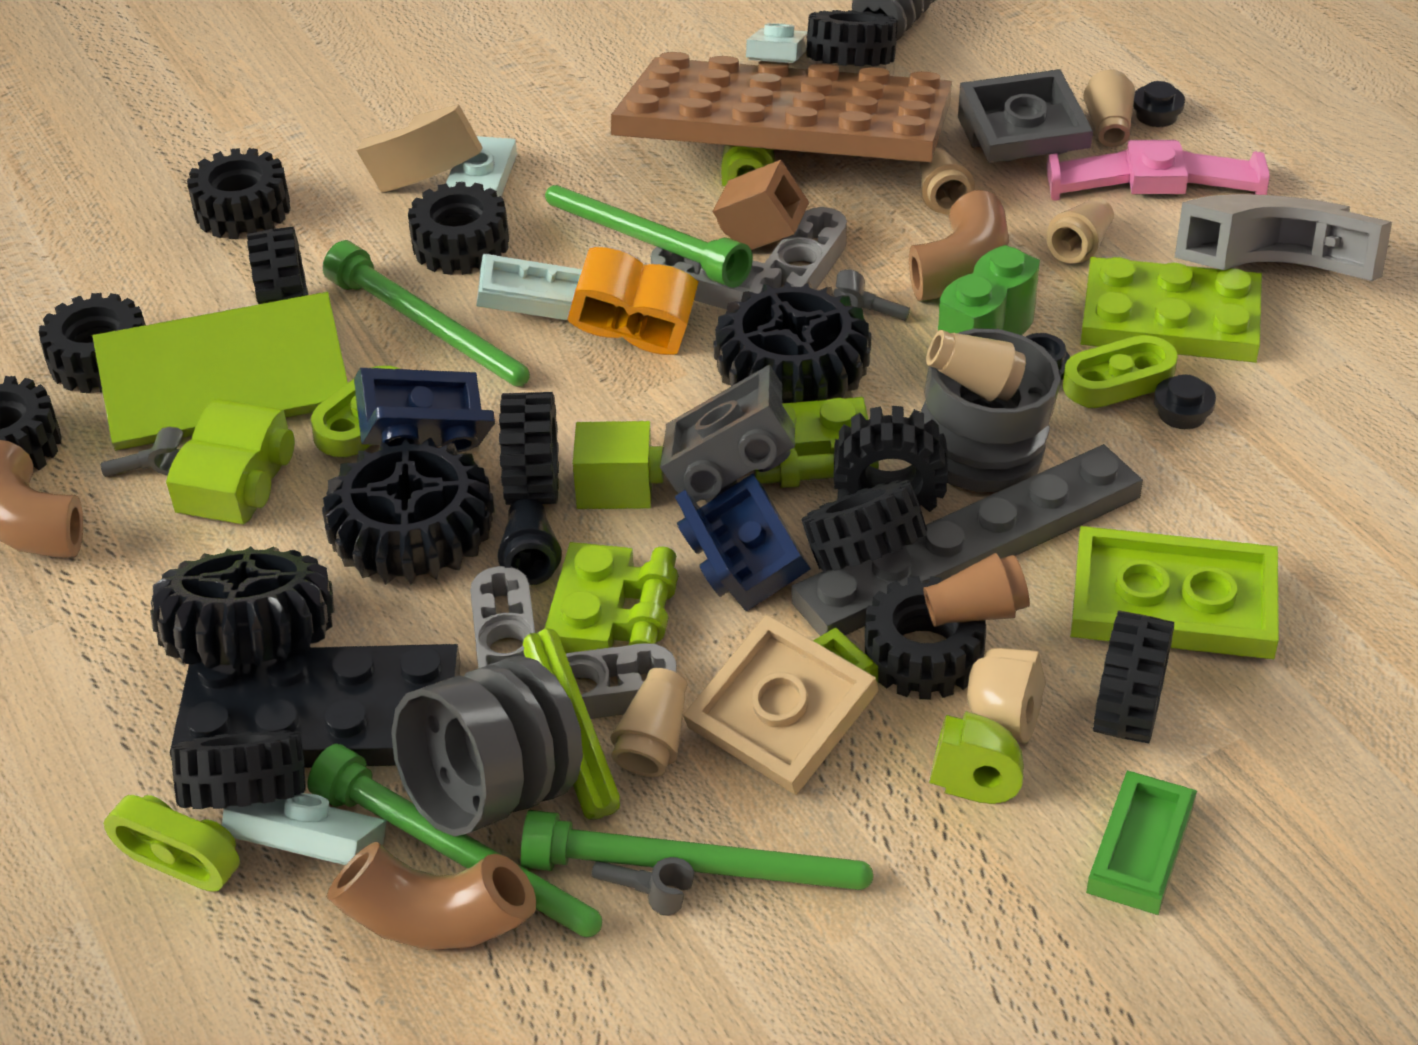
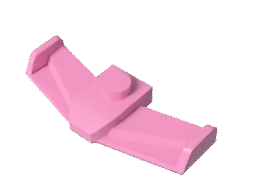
[1046,140,1269,201]

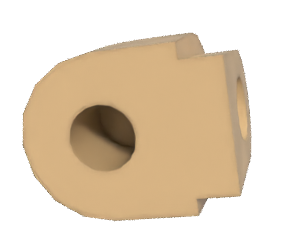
[967,648,1046,743]

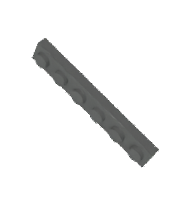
[792,444,1143,636]

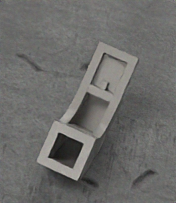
[1175,194,1392,281]

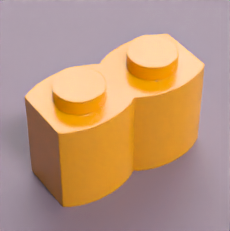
[567,247,699,355]

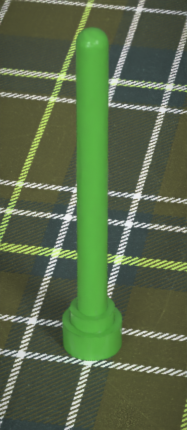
[545,185,753,288]
[322,240,530,387]
[307,744,602,937]
[521,810,874,890]

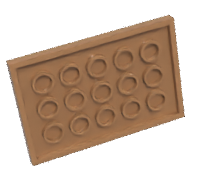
[611,52,952,162]

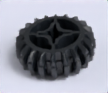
[713,281,872,404]
[322,437,495,585]
[150,546,335,669]

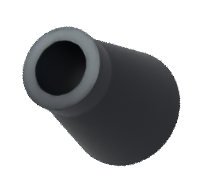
[497,499,562,586]

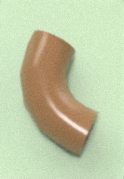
[909,190,1009,301]
[0,440,83,558]
[326,842,536,950]

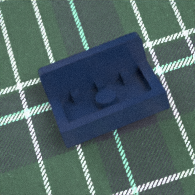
[354,367,495,452]
[674,473,811,612]

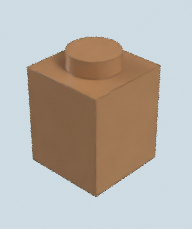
[712,160,809,250]

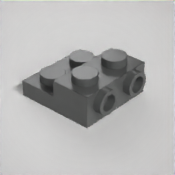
[958,69,1093,163]
[660,365,795,502]

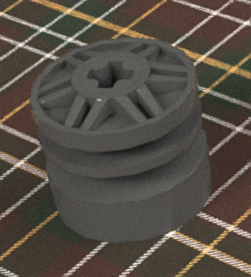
[921,329,1061,492]
[391,655,583,836]

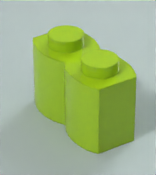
[166,399,295,524]

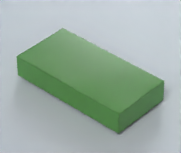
[1086,770,1197,915]

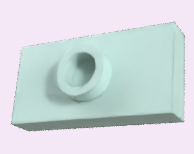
[746,23,807,63]
[446,136,517,197]
[476,254,582,320]
[222,793,387,865]

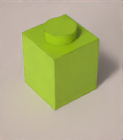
[572,421,664,509]

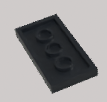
[170,644,461,768]

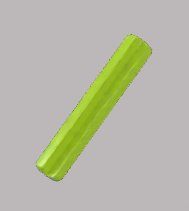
[523,628,620,820]

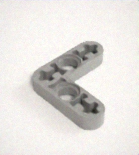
[650,207,847,310]
[470,566,677,719]

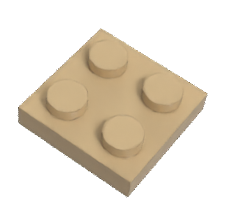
[683,614,879,796]

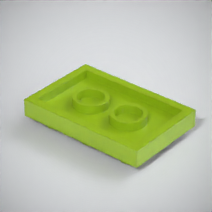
[1080,257,1262,363]
[1070,526,1279,659]

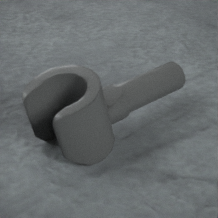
[833,269,910,321]
[100,427,183,477]
[592,857,694,916]

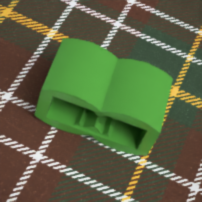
[938,245,1040,335]

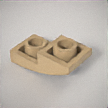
[356,104,483,193]

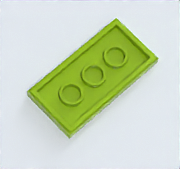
[92,292,348,451]

